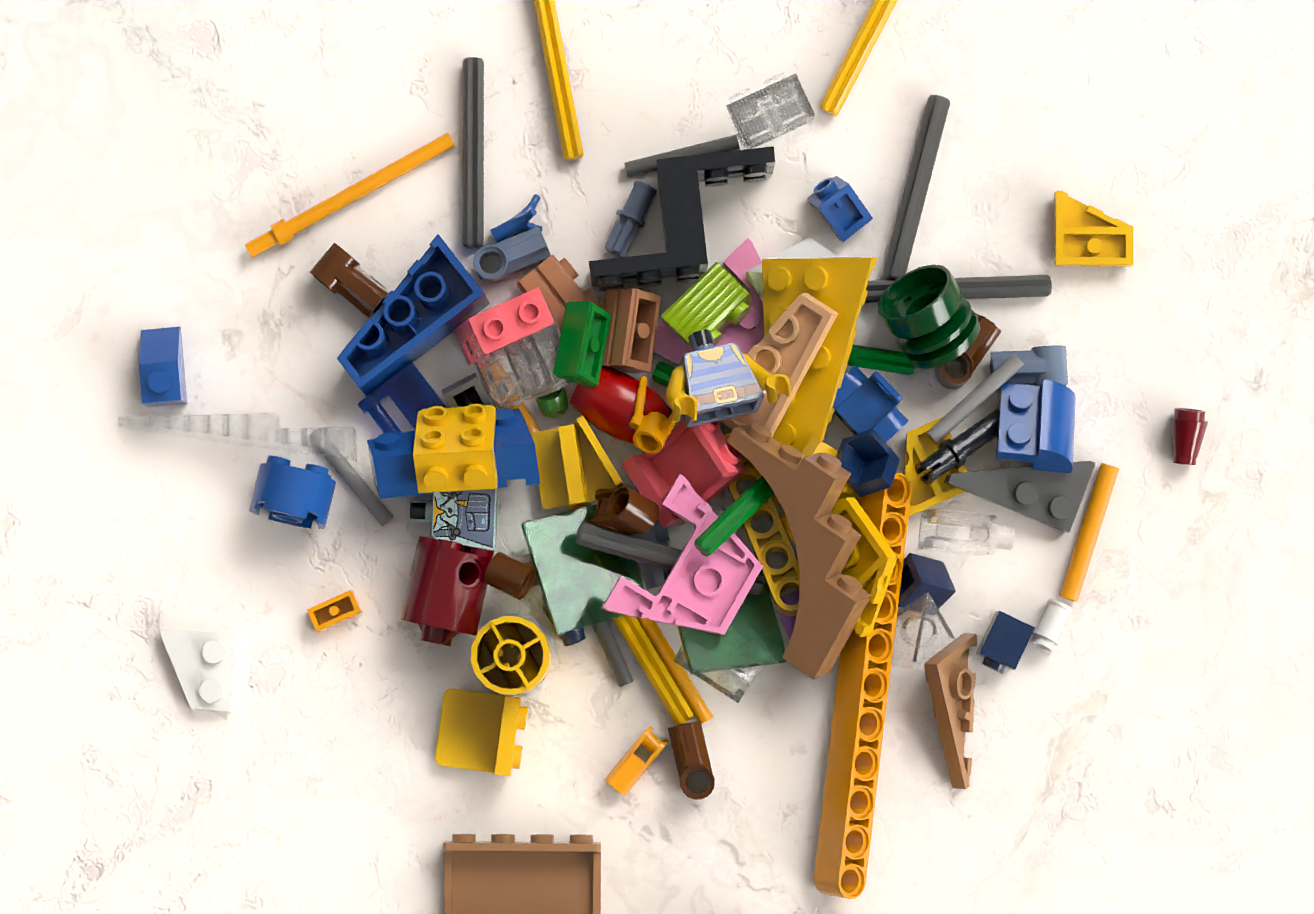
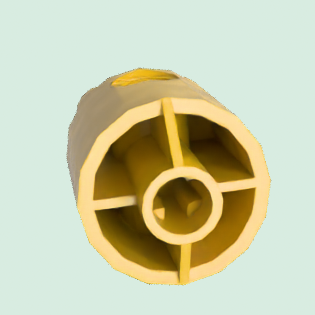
[471,616,552,695]

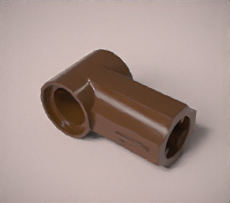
[309,243,390,318]
[935,313,1002,389]
[484,551,547,600]
[668,720,715,800]

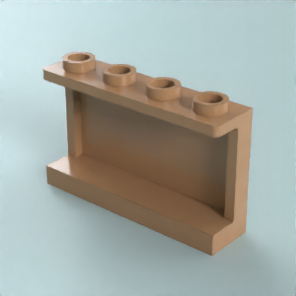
[443,834,601,914]

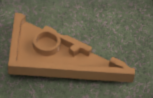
[924,633,977,789]

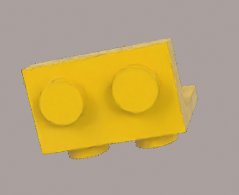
[413,404,498,493]
[435,688,528,776]

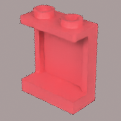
[453,287,554,366]
[622,415,747,528]

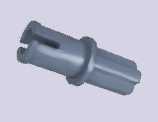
[605,181,657,258]

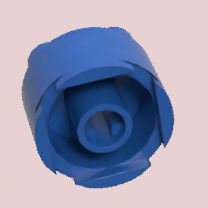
[249,455,336,529]

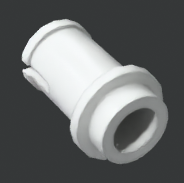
[1031,599,1072,651]

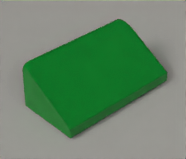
[553,301,612,387]

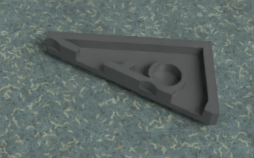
[944,461,1096,533]

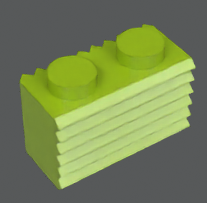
[661,262,752,350]

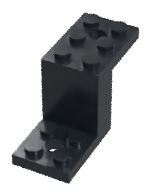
[589,146,775,291]

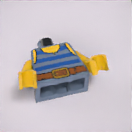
[665,329,791,428]

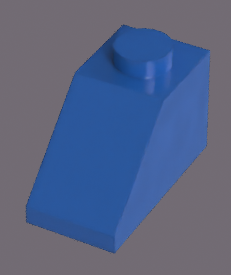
[139,326,187,407]

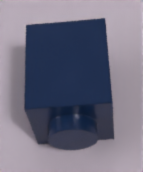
[976,611,1035,674]

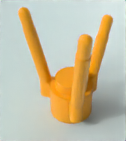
[629,376,681,454]

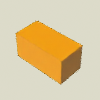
[307,590,363,632]

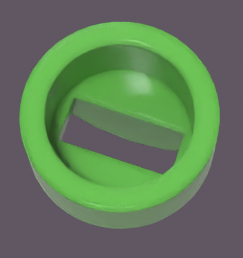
[535,386,568,419]

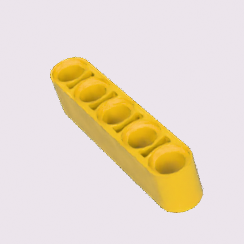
[724,433,800,617]

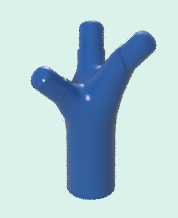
[490,194,542,243]

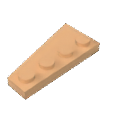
[720,293,838,437]

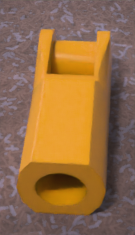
[604,726,669,796]

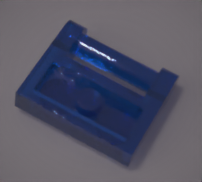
[357,362,446,434]

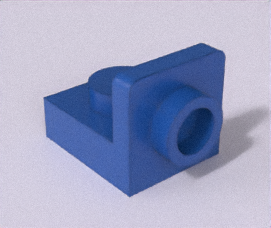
[807,176,873,242]

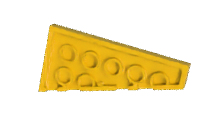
[762,257,878,453]

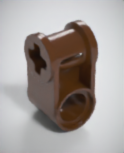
[587,486,659,535]

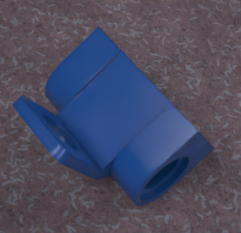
[833,365,909,442]

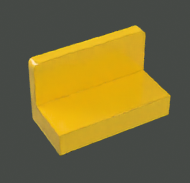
[571,415,623,504]
[531,424,589,509]

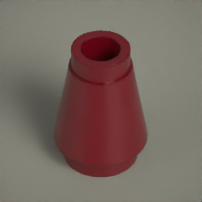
[1170,408,1209,465]

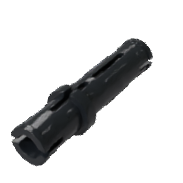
[915,406,999,485]

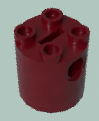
[401,536,494,647]

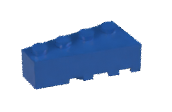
[337,234,490,397]
[367,408,540,499]

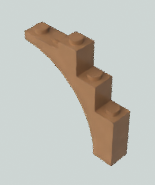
[727,423,872,680]

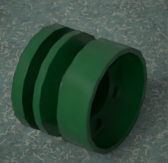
[878,264,981,369]

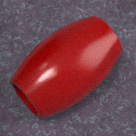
[570,367,672,444]

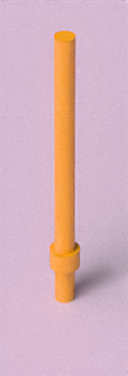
[245,133,455,258]

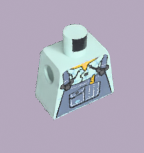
[410,488,498,552]

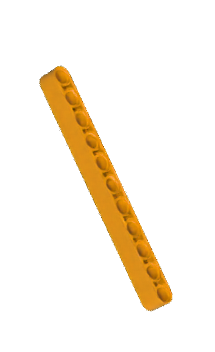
[814,473,911,899]

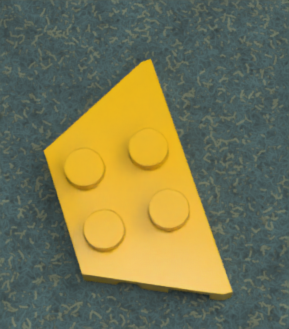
[780,497,897,637]

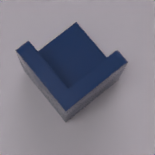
[836,429,900,497]
[898,553,956,615]

